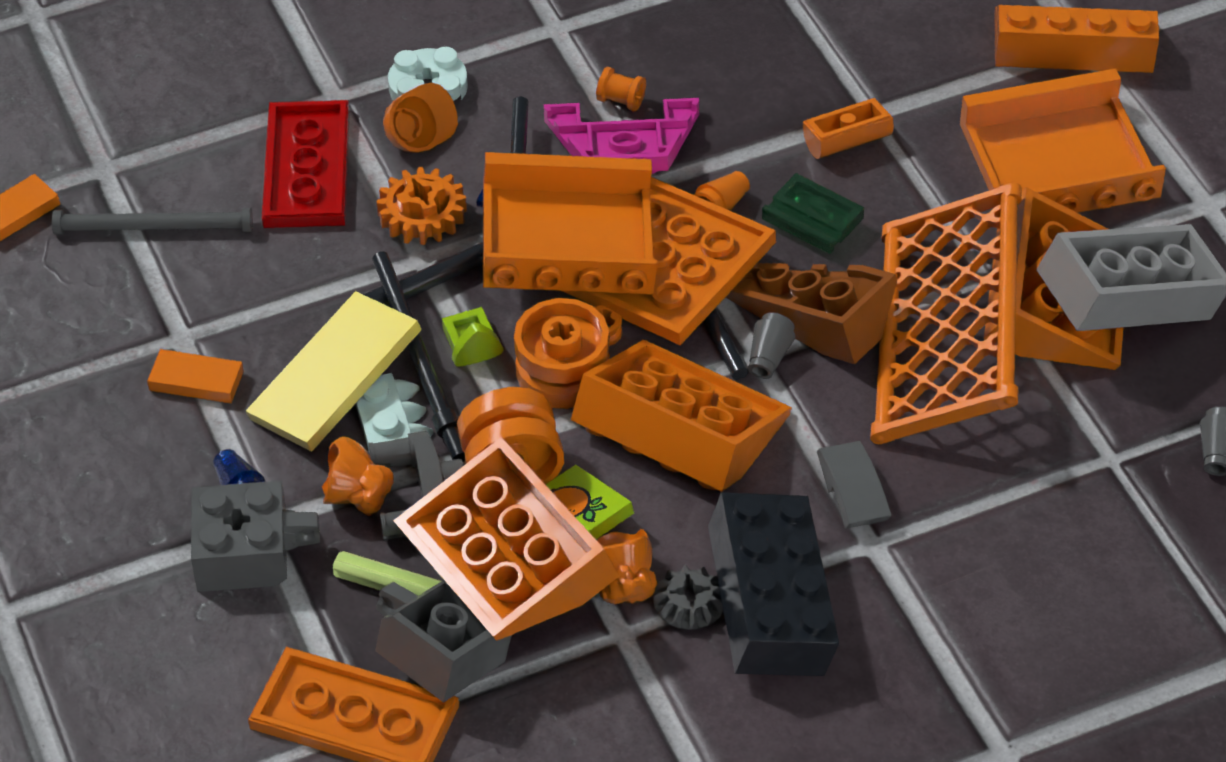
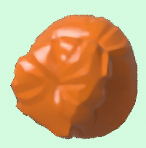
[322,437,394,516]
[597,529,657,605]

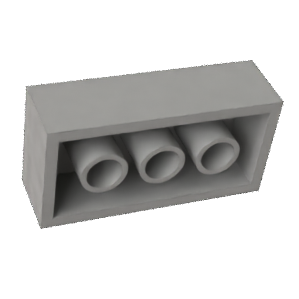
[1036,224,1226,331]

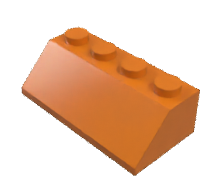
[995,5,1159,73]

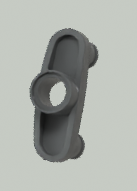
[369,431,463,541]

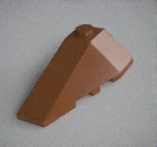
[725,263,897,364]

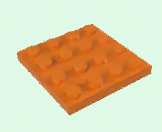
[563,177,776,345]

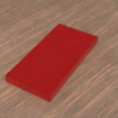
[262,100,350,228]

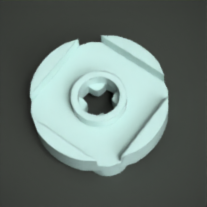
[388,47,468,101]

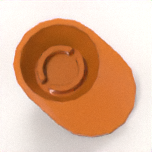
[383,82,458,153]

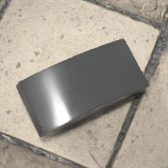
[817,441,891,529]

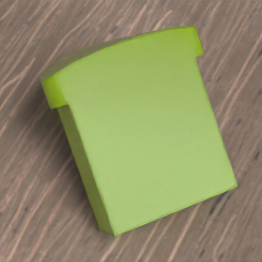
[442,307,504,367]

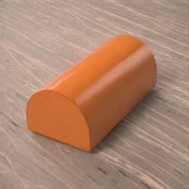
[803,98,894,159]

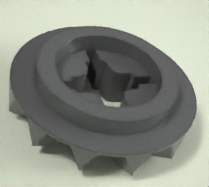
[653,564,724,630]

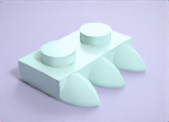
[355,373,434,453]

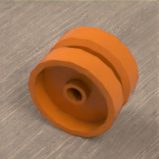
[514,298,610,409]
[457,387,564,485]

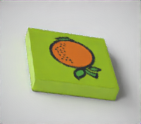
[546,464,634,540]

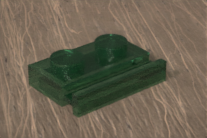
[762,173,864,254]

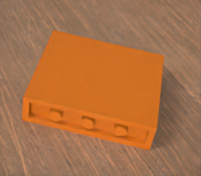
[960,68,1166,213]
[483,152,657,294]

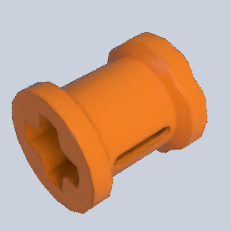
[596,67,646,112]

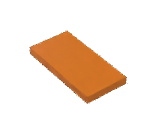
[248,647,459,762]

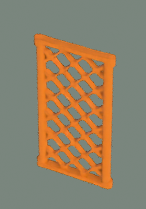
[870,183,1022,444]

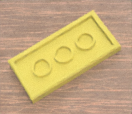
[246,291,422,452]

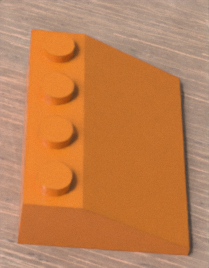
[984,187,1124,370]
[571,340,792,492]
[393,437,619,641]

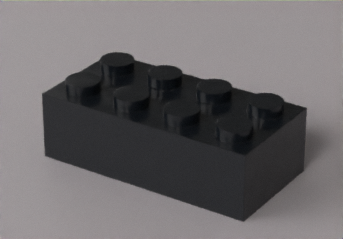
[708,492,839,676]

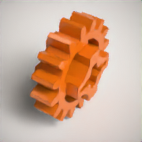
[377,167,467,245]

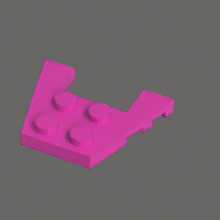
[544,98,699,174]

